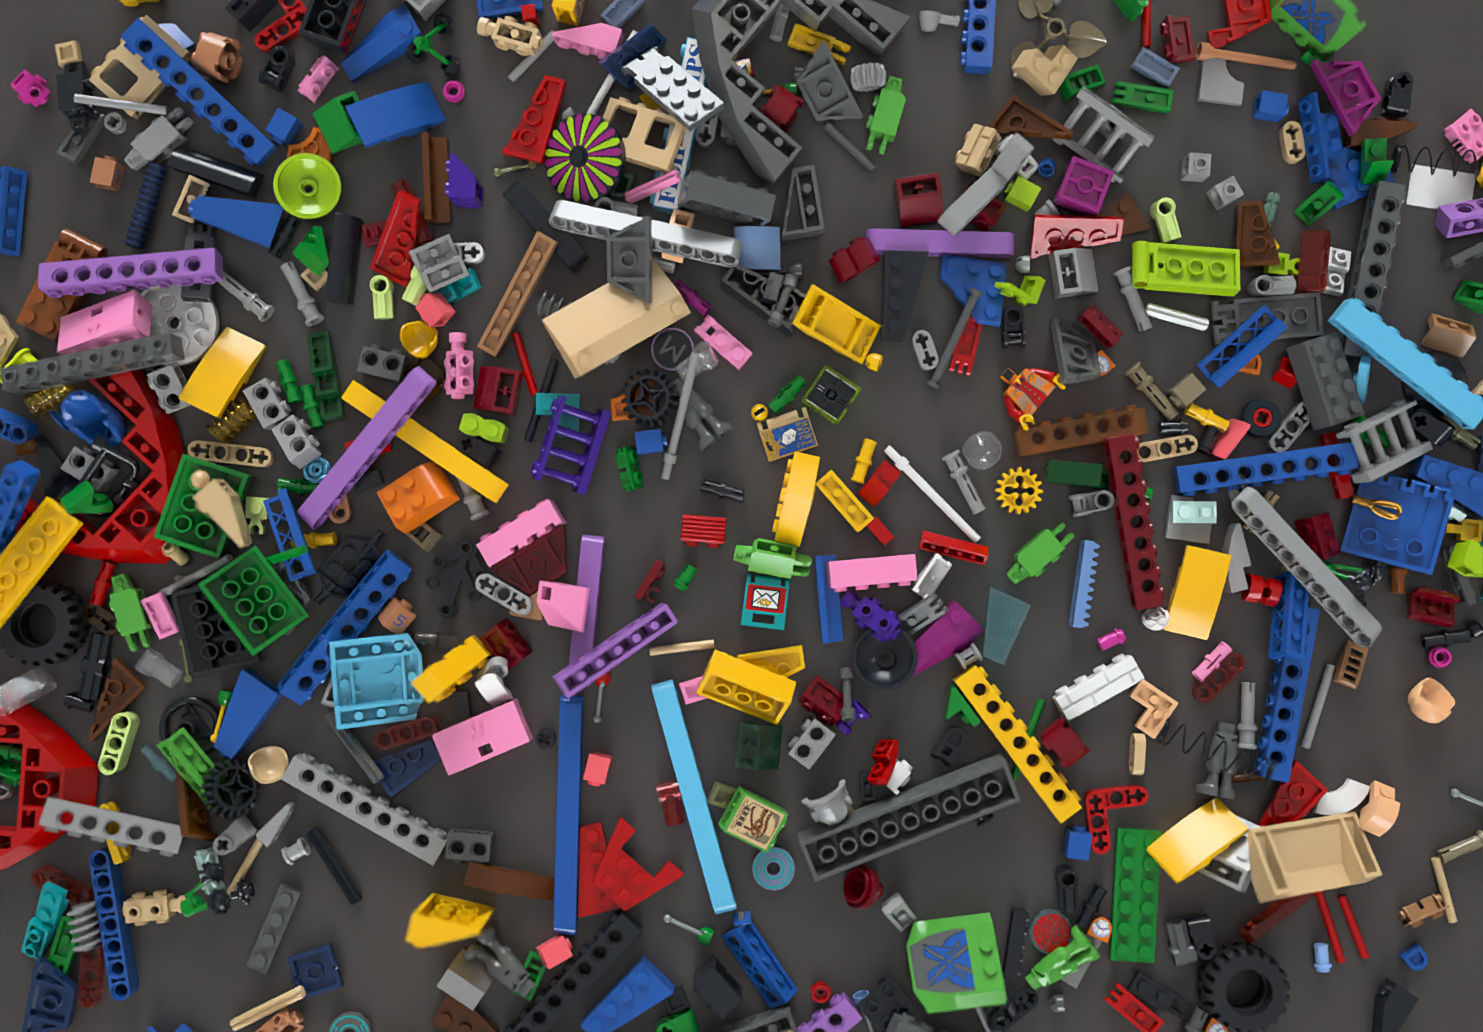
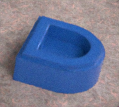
[1399,943,1428,971]

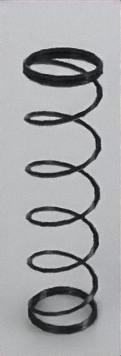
[1391,145,1483,179]
[1158,717,1277,787]

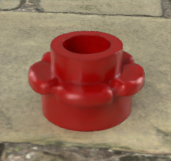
[810,981,831,1003]

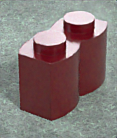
[828,236,881,283]

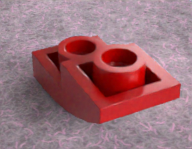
[867,739,899,785]

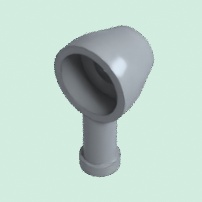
[919,11,960,32]

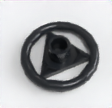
[159,696,222,755]

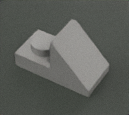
[881,892,918,932]

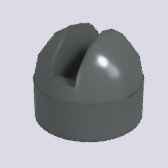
[1049,994,1065,1012]

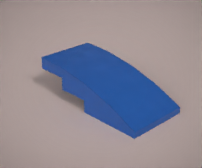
[346,82,446,148]

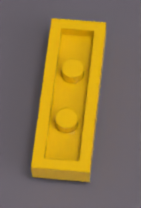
[815,469,874,533]

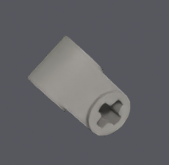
[1069,490,1114,517]
[213,815,258,855]

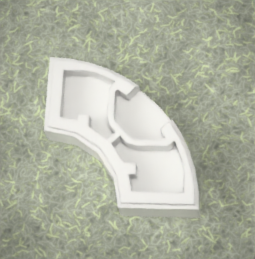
[1312,778,1370,815]

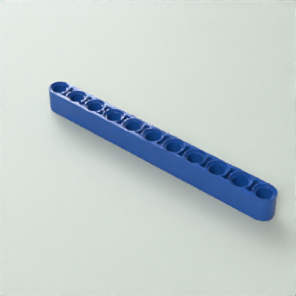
[554,695,584,935]

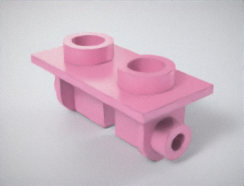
[297,56,339,103]

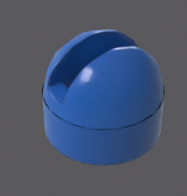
[1038,158,1056,177]

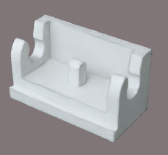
[910,553,952,598]

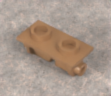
[1398,894,1450,929]

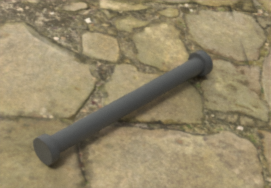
[927,288,983,389]

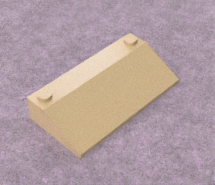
[542,258,691,378]
[1247,811,1383,903]

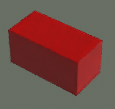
[521,4,540,27]
[866,517,894,546]

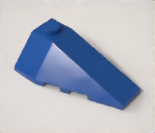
[341,4,423,83]

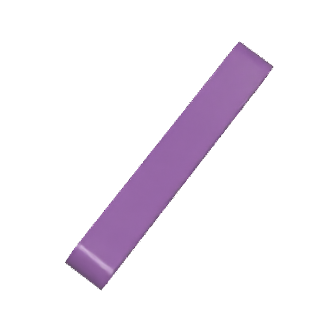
[865,229,1014,258]
[569,534,605,686]

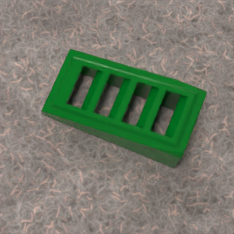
[1058,64,1107,102]
[511,950,546,1001]

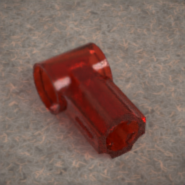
[657,780,685,826]

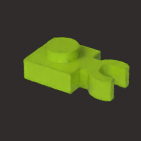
[1263,252,1303,276]

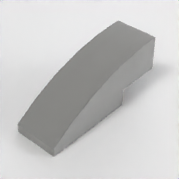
[1222,523,1252,593]

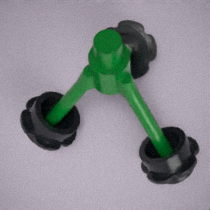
[405,13,460,76]

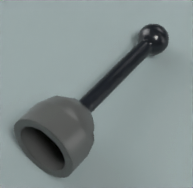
[754,262,803,279]

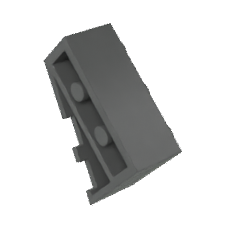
[781,165,825,242]

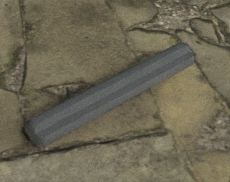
[325,710,384,783]

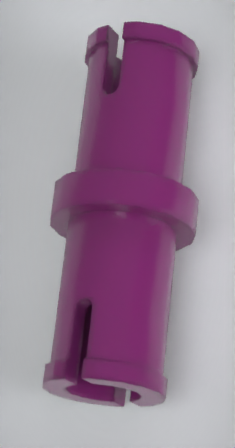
[673,279,712,316]

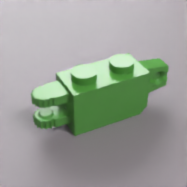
[866,76,906,155]
[1006,522,1075,584]
[733,538,812,579]
[109,574,153,652]

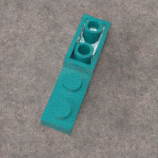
[21,881,69,959]

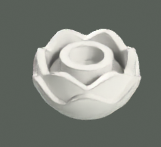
[1142,607,1170,631]

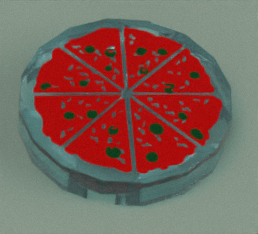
[1028,909,1073,954]

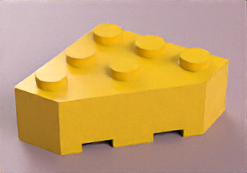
[772,452,820,547]
[411,635,492,703]

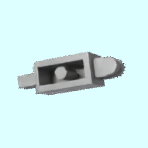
[124,107,193,171]

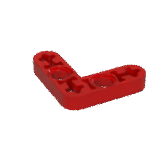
[255,0,307,53]
[1083,784,1149,854]

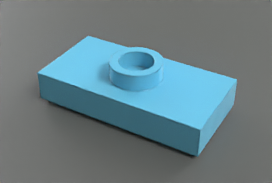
[1353,356,1371,405]

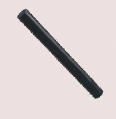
[524,358,559,442]

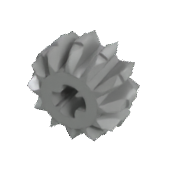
[850,62,887,92]

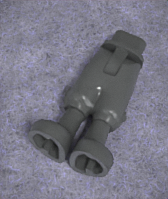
[670,378,733,452]
[1195,722,1238,800]
[463,925,536,998]

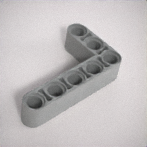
[938,133,1034,236]

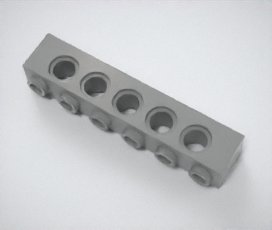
[39,797,184,857]

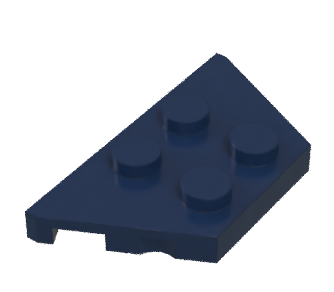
[22,956,79,1032]

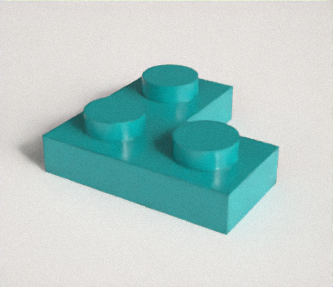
[536,393,580,437]

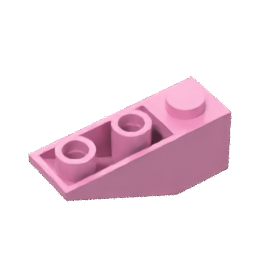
[552,23,624,60]

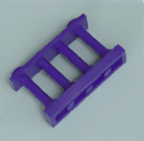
[530,395,611,495]

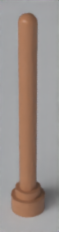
[1195,42,1297,70]

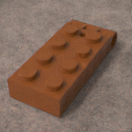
[16,229,108,342]

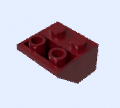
[893,172,943,228]
[473,366,524,416]

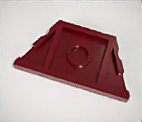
[490,525,568,595]

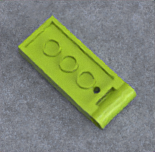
[1132,241,1240,297]

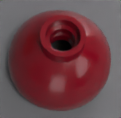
[843,864,884,909]

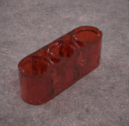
[1298,229,1331,293]
[374,715,440,750]

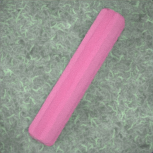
[624,170,681,204]

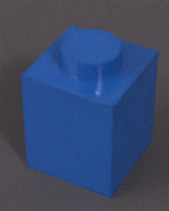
[1252,90,1290,122]
[265,108,303,146]
[635,429,668,455]
[1062,825,1092,861]

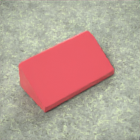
[1209,418,1251,461]

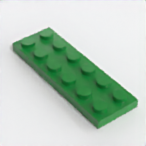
[1109,827,1162,963]

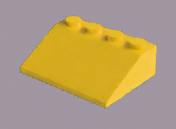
[406,893,496,948]

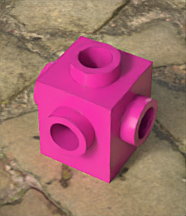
[10,69,51,107]

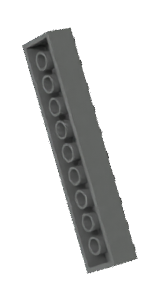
[797,753,1021,882]

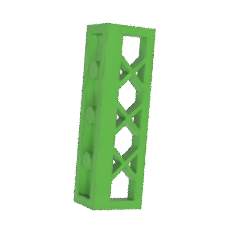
[156,727,236,809]

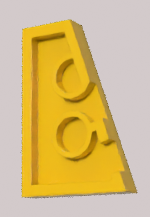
[737,645,805,677]

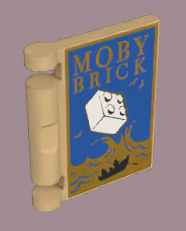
[756,407,818,462]

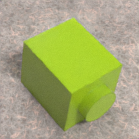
[1005,176,1041,212]

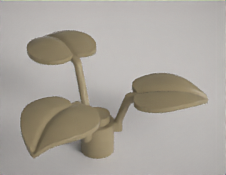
[1011,0,1107,79]

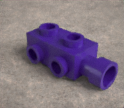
[840,590,902,642]

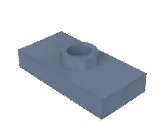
[600,0,646,28]
[1130,47,1180,89]

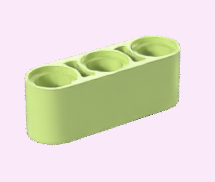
[98,711,140,775]

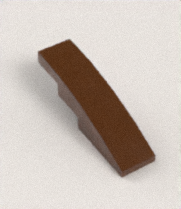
[463,861,555,901]

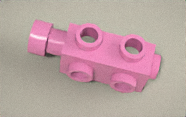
[444,332,474,399]

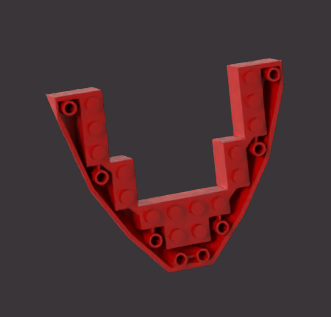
[15,369,185,564]
[0,689,99,871]

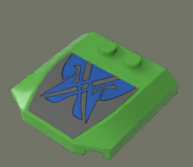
[1269,0,1366,58]
[906,912,1006,1014]

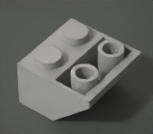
[1048,248,1099,299]

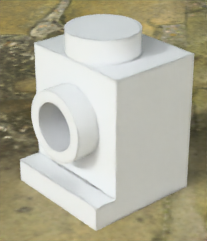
[886,759,913,795]

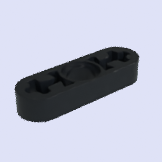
[986,988,1038,1032]

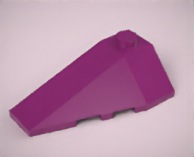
[912,600,984,677]

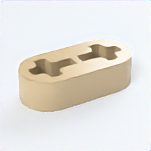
[1279,121,1306,164]
[1129,733,1146,775]

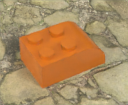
[377,462,461,534]

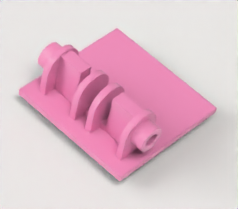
[1444,108,1483,164]

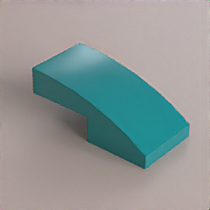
[433,268,483,304]

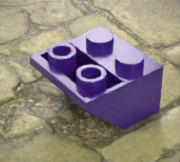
[445,153,483,208]

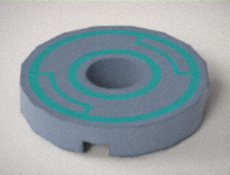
[752,846,795,891]

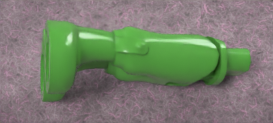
[1025,925,1101,990]

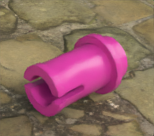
[1096,628,1127,652]

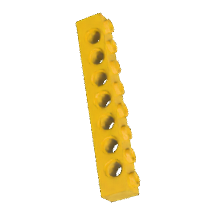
[952,664,1082,823]

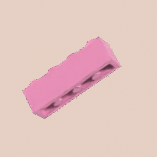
[825,554,917,592]

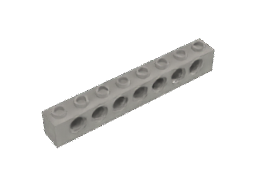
[281,753,447,866]

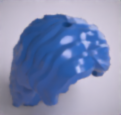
[60,390,127,447]

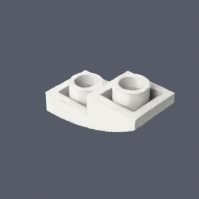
[1318,247,1351,297]
[475,673,513,707]

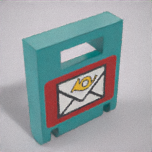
[741,574,790,631]

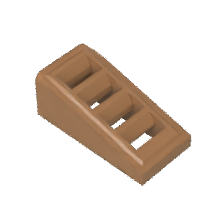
[1332,640,1369,690]

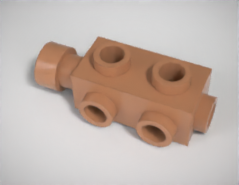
[256,1006,304,1032]

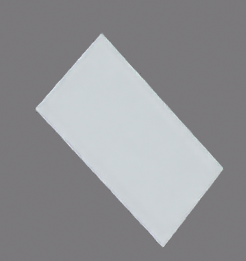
[1406,164,1475,209]

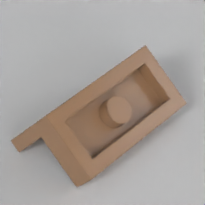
[1421,313,1477,357]

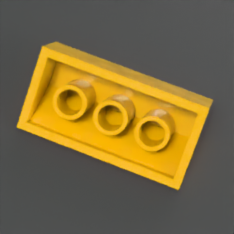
[696,650,796,725]

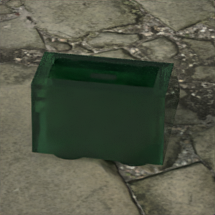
[735,721,783,770]

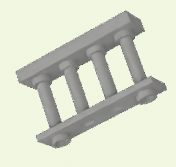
[1052,86,1155,184]
[1336,399,1433,483]

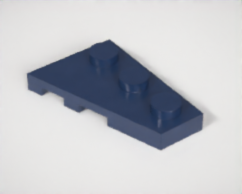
[598,25,667,92]
[373,740,442,798]

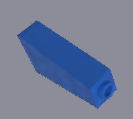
[188,196,284,249]
[214,668,283,759]

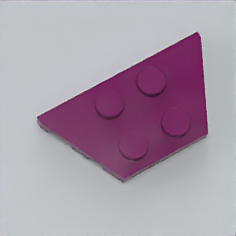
[1310,59,1382,137]

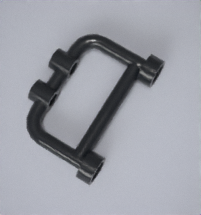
[55,434,140,517]

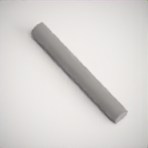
[507,30,554,83]

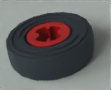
[1240,399,1282,438]

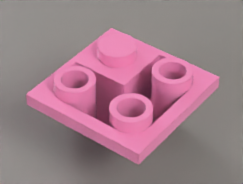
[536,581,590,632]

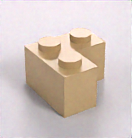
[1011,44,1078,96]

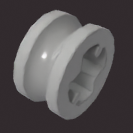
[104,112,127,134]

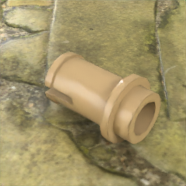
[162,542,189,566]

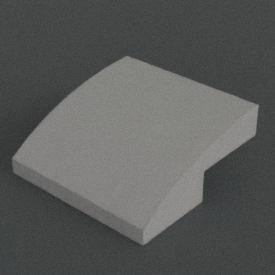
[408,234,469,293]

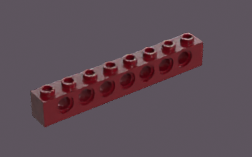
[1102,432,1165,610]

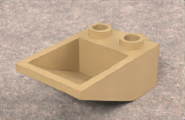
[191,471,252,548]

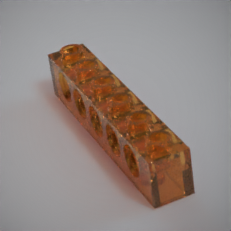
[1012,405,1149,458]

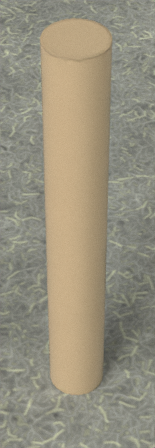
[649,639,715,656]
[226,838,263,894]
[1431,857,1457,923]

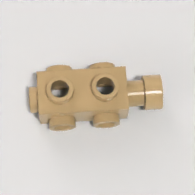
[477,16,543,56]
[122,889,186,926]

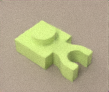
[245,497,269,535]

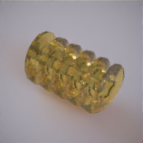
[23,384,76,418]
[205,397,257,444]

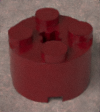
[758,85,804,133]
[1040,716,1090,768]

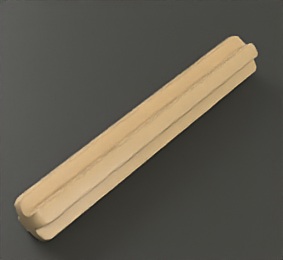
[230,986,306,1031]

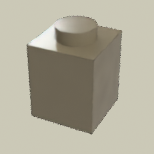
[1166,373,1206,409]

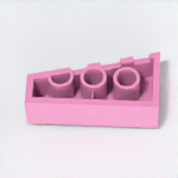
[476,499,567,567]

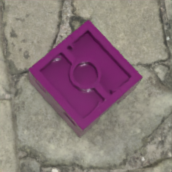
[1052,156,1114,216]

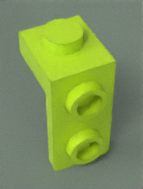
[994,276,1046,306]

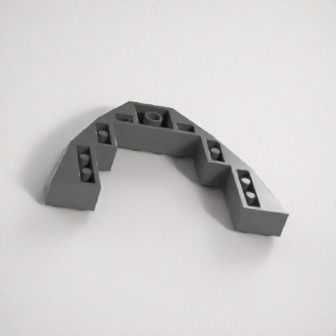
[691,0,910,187]

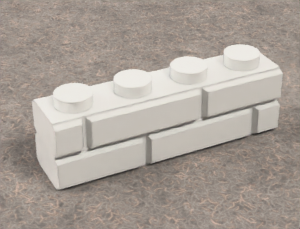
[1052,653,1144,722]

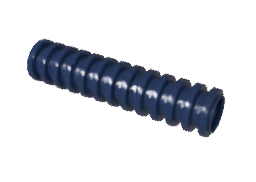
[124,162,167,250]

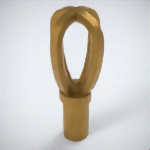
[1352,495,1402,520]

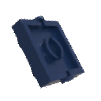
[287,943,344,1000]

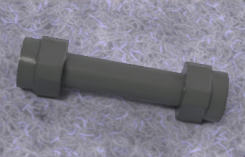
[767,274,798,327]
[839,667,856,722]

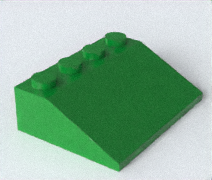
[154,454,253,558]
[198,545,309,656]

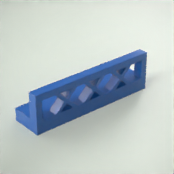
[0,166,28,257]
[1196,305,1288,388]
[263,488,316,582]
[814,554,843,644]
[1268,571,1309,661]
[721,921,798,1009]

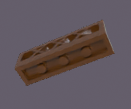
[421,132,452,225]

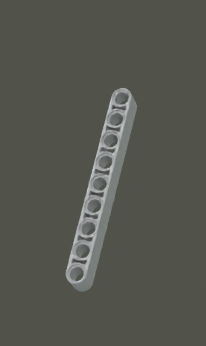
[549,200,743,268]
[1231,487,1382,647]

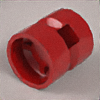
[1241,573,1282,607]

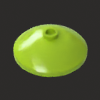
[273,153,341,219]

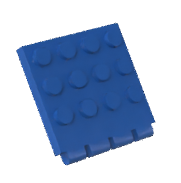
[1340,474,1454,575]

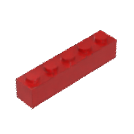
[1318,431,1355,500]
[918,531,989,565]

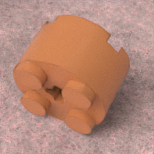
[191,32,243,83]

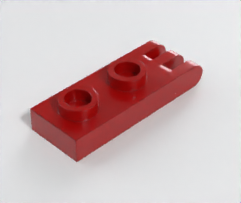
[948,316,982,376]
[1104,982,1164,1032]

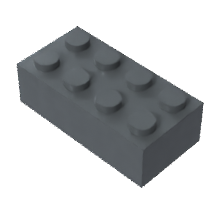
[677,170,776,226]
[1286,332,1365,431]

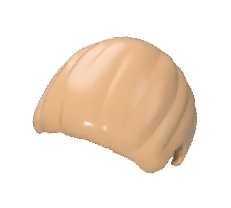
[1408,678,1455,723]

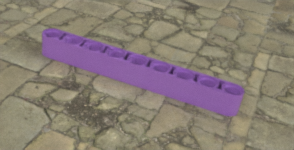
[297,366,436,529]

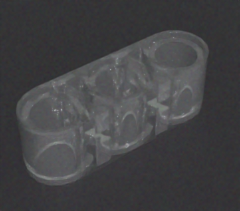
[0,666,57,717]

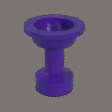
[836,699,872,735]

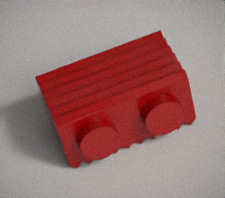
[681,515,726,548]

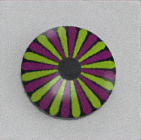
[545,113,626,203]

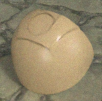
[248,746,289,784]

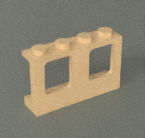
[89,15,192,120]
[603,97,688,174]

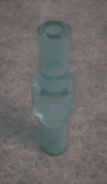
[140,746,176,782]

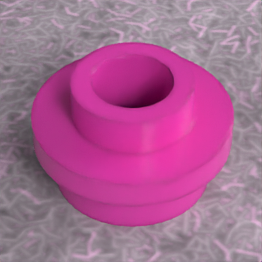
[443,80,465,103]
[1428,646,1452,668]

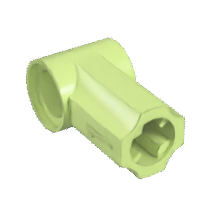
[1150,197,1181,243]
[402,265,428,306]
[370,275,395,320]

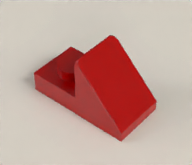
[857,460,901,507]

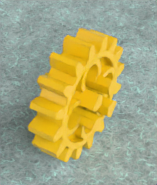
[994,467,1043,514]

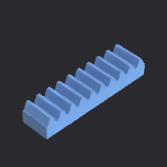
[1068,540,1100,628]

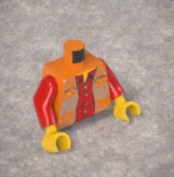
[1000,368,1066,431]

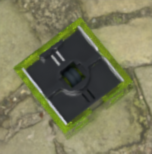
[801,364,862,426]

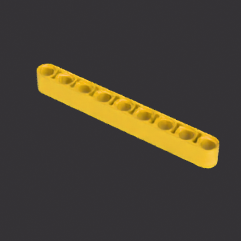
[341,380,509,503]

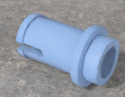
[1313,943,1332,973]

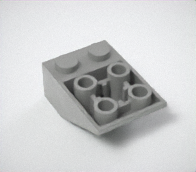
[1198,815,1261,893]

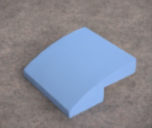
[734,226,780,271]

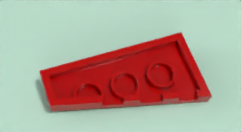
[501,75,567,165]

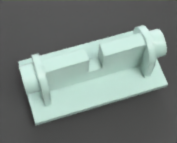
[194,846,225,895]

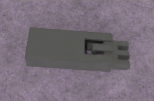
[181,223,216,303]

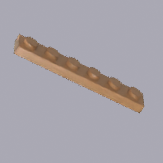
[477,231,558,357]

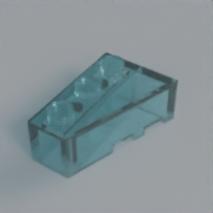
[983,587,1031,665]

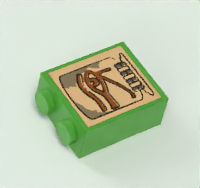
[718,786,789,853]

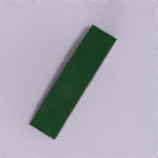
[307,330,345,422]

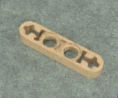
[1120,435,1198,463]
[188,440,275,468]

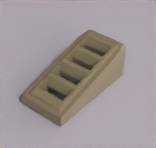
[393,522,442,552]

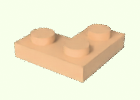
[1128,679,1178,739]

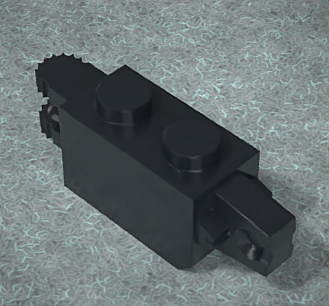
[56,61,96,133]

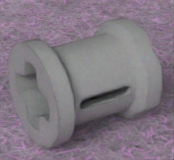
[954,643,983,670]
[281,837,312,865]

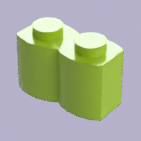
[459,413,509,444]

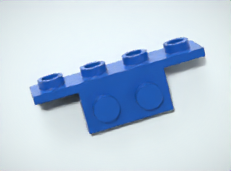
[1298,92,1343,184]

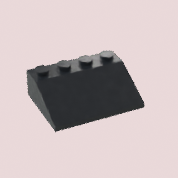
[171,587,259,679]

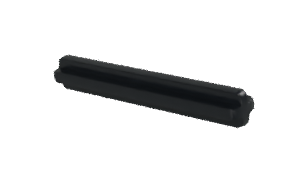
[307,827,362,905]

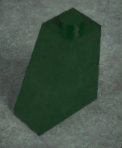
[1045,460,1109,491]

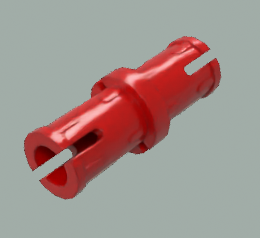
[89,561,117,606]

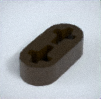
[83,603,119,635]

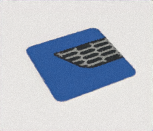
[733,911,751,926]

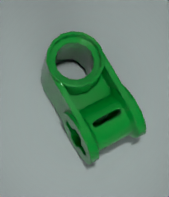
[656,1007,699,1032]

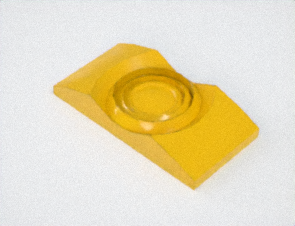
[792,284,881,364]

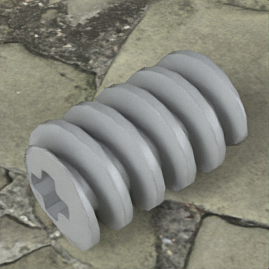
[66,901,102,952]

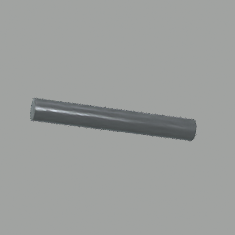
[824,122,876,172]

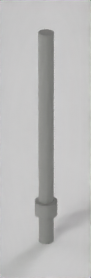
[661,352,700,480]

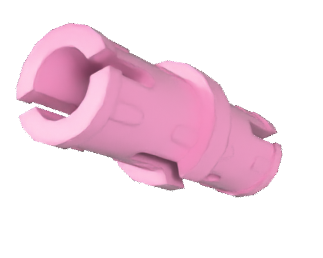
[1192,641,1232,682]

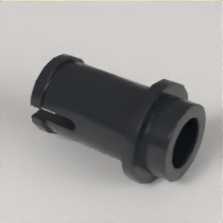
[1159,418,1188,436]
[1196,426,1220,455]
[63,692,96,713]

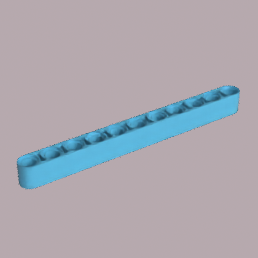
[651,679,737,915]

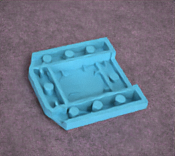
[329,633,424,730]

